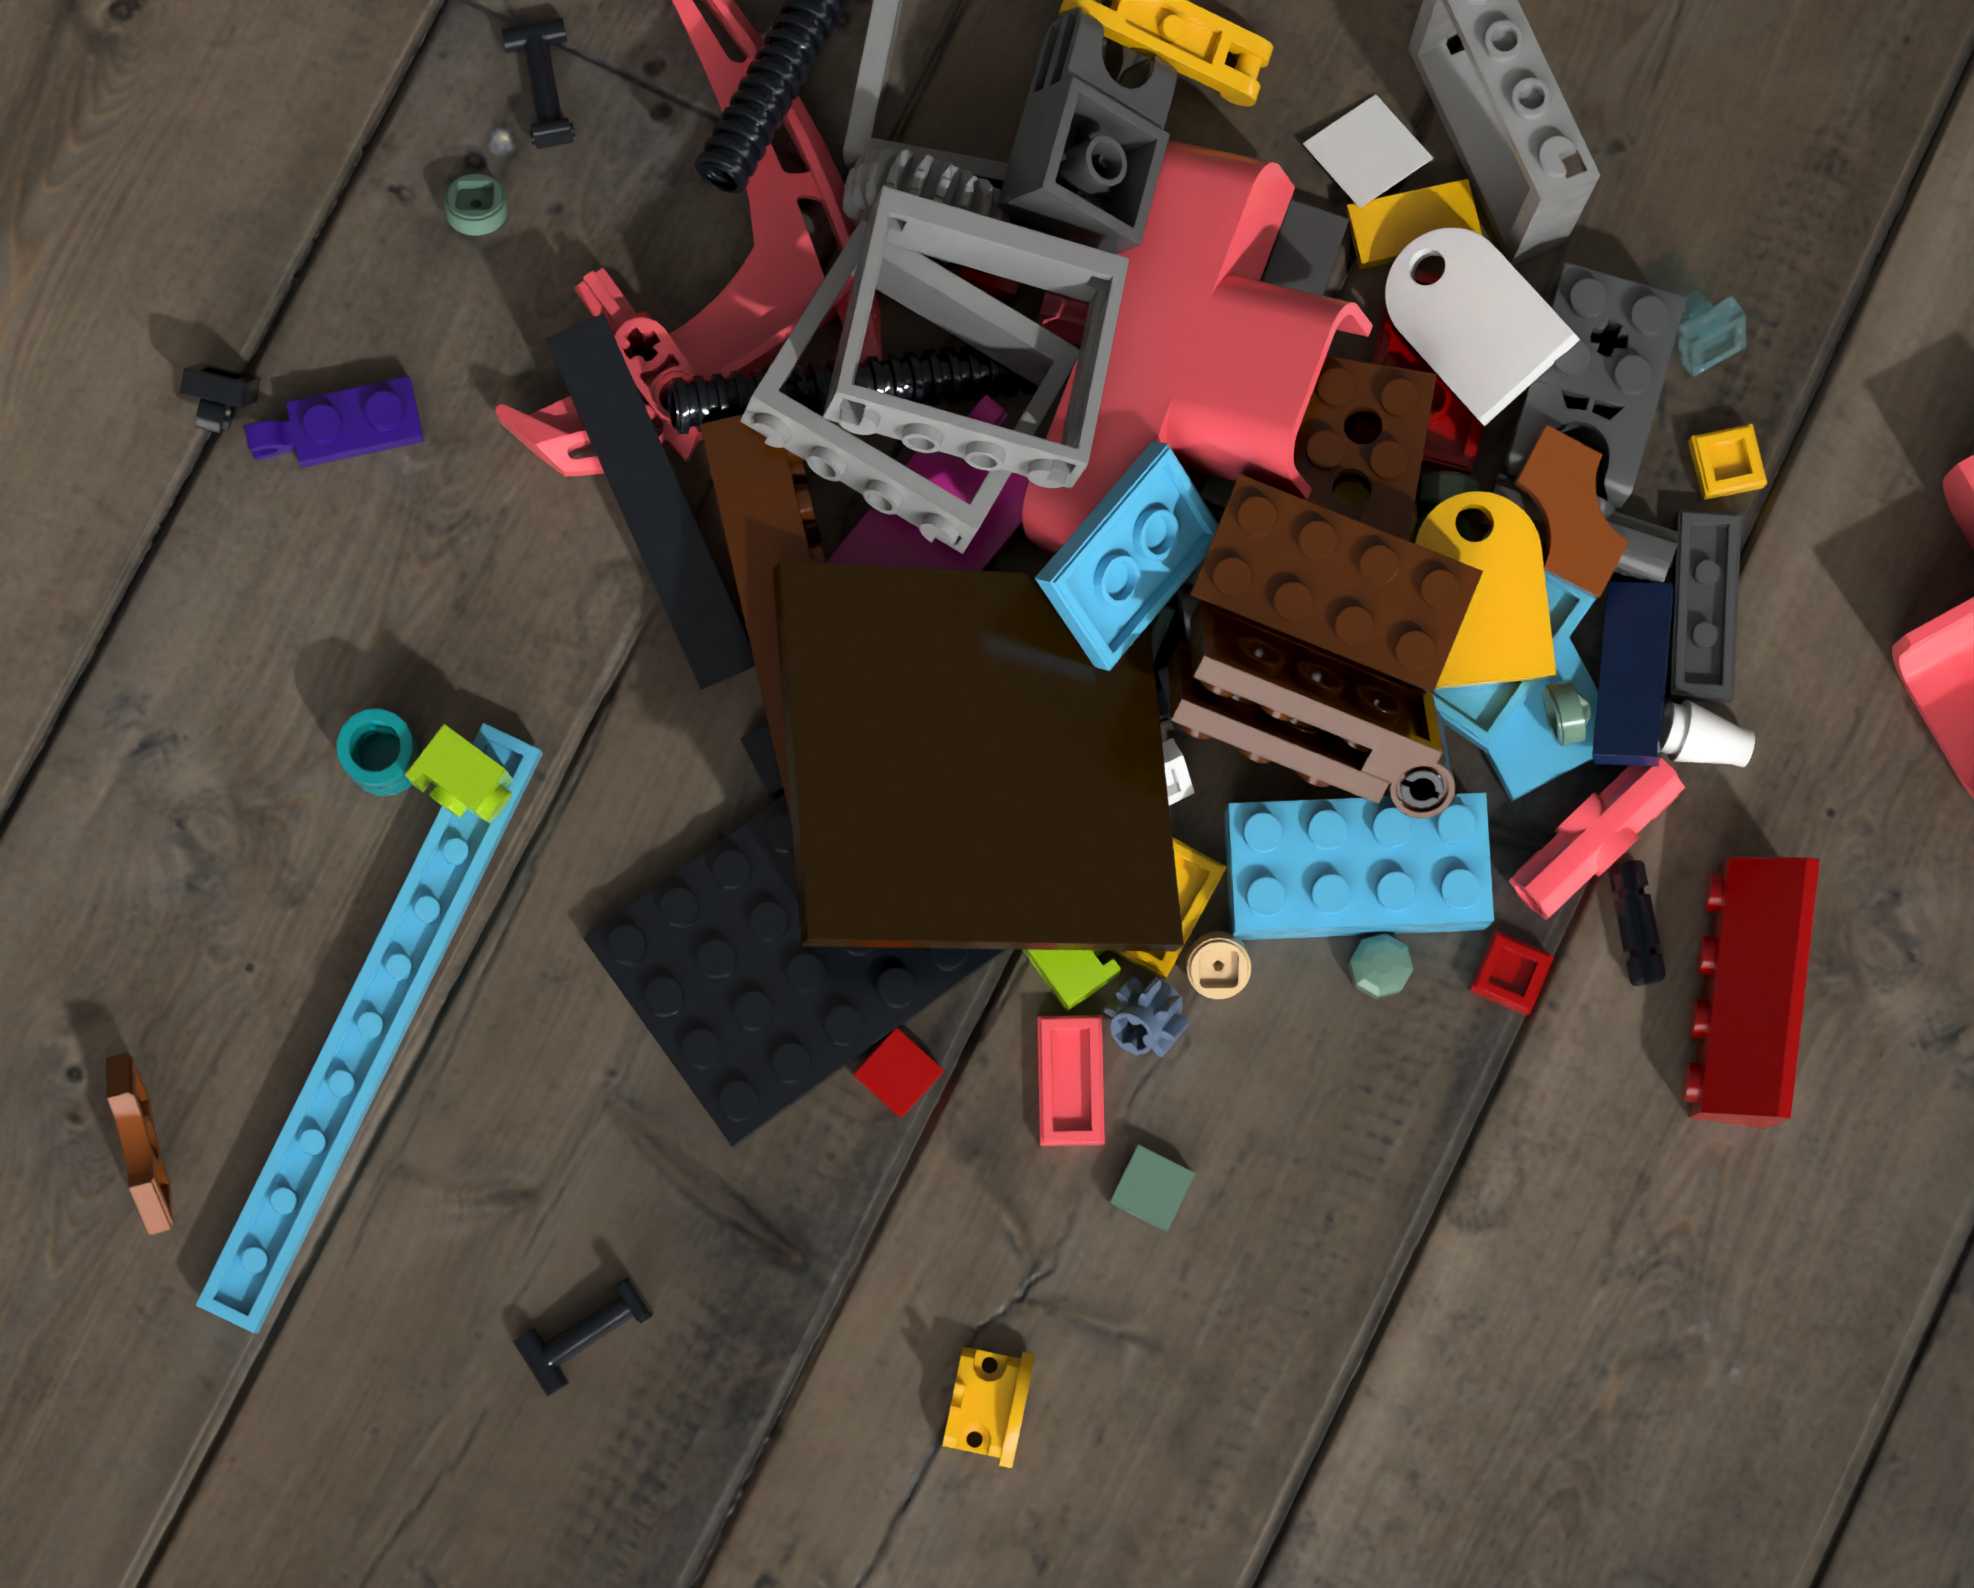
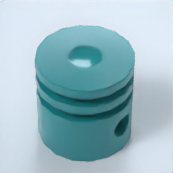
[336,708,422,796]

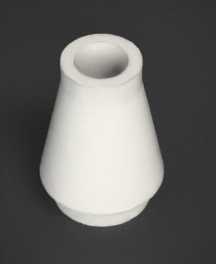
[1660,700,1755,767]

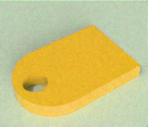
[1414,491,1557,690]

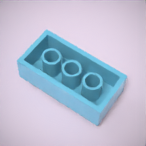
[1224,793,1494,940]

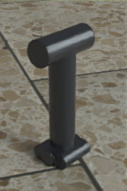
[502,17,576,149]
[513,1277,654,1397]

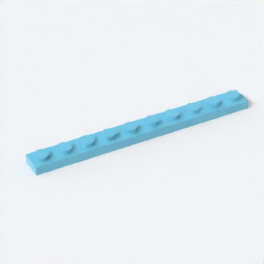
[195,723,543,1334]

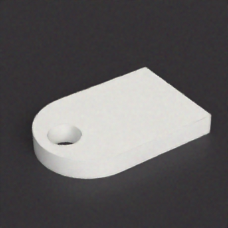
[1385,227,1580,426]

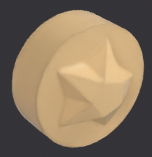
[1186,931,1251,999]

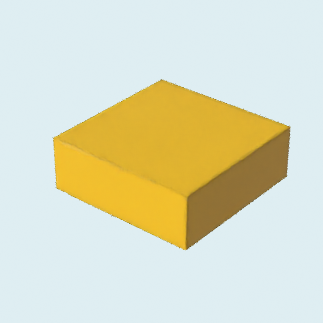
[1688,423,1767,501]

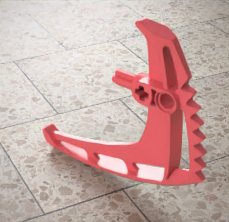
[495,0,882,477]

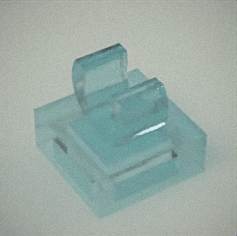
[1678,289,1746,377]

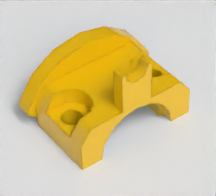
[942,1347,1035,1468]

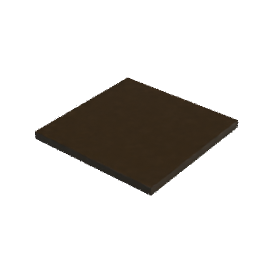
[773,561,1184,952]

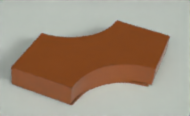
[1513,425,1629,599]
[106,1052,173,1235]

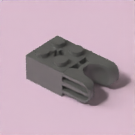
[997,7,1177,254]
[1503,262,1687,509]

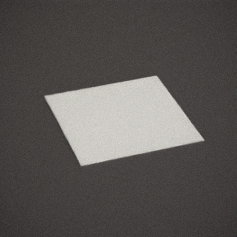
[1302,94,1433,208]

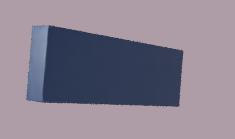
[1592,582,1674,766]

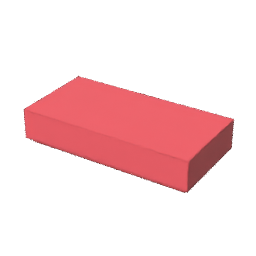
[1037,1015,1105,1146]

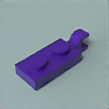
[244,376,425,468]

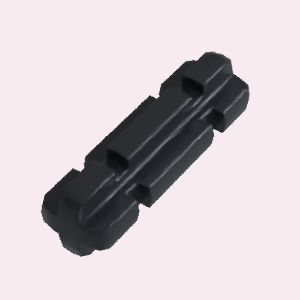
[1608,860,1666,986]

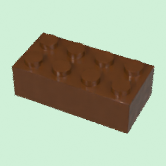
[1191,474,1483,692]

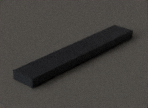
[545,313,755,690]

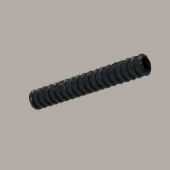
[695,0,849,193]
[668,345,1038,434]

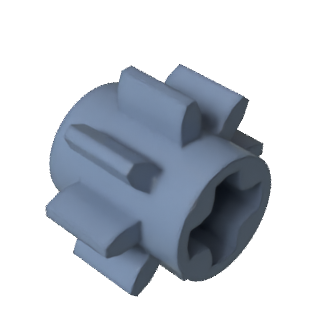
[1104,976,1189,1057]

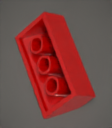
[1681,857,1820,1129]

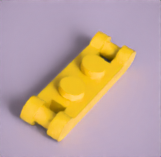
[1058,0,1273,107]

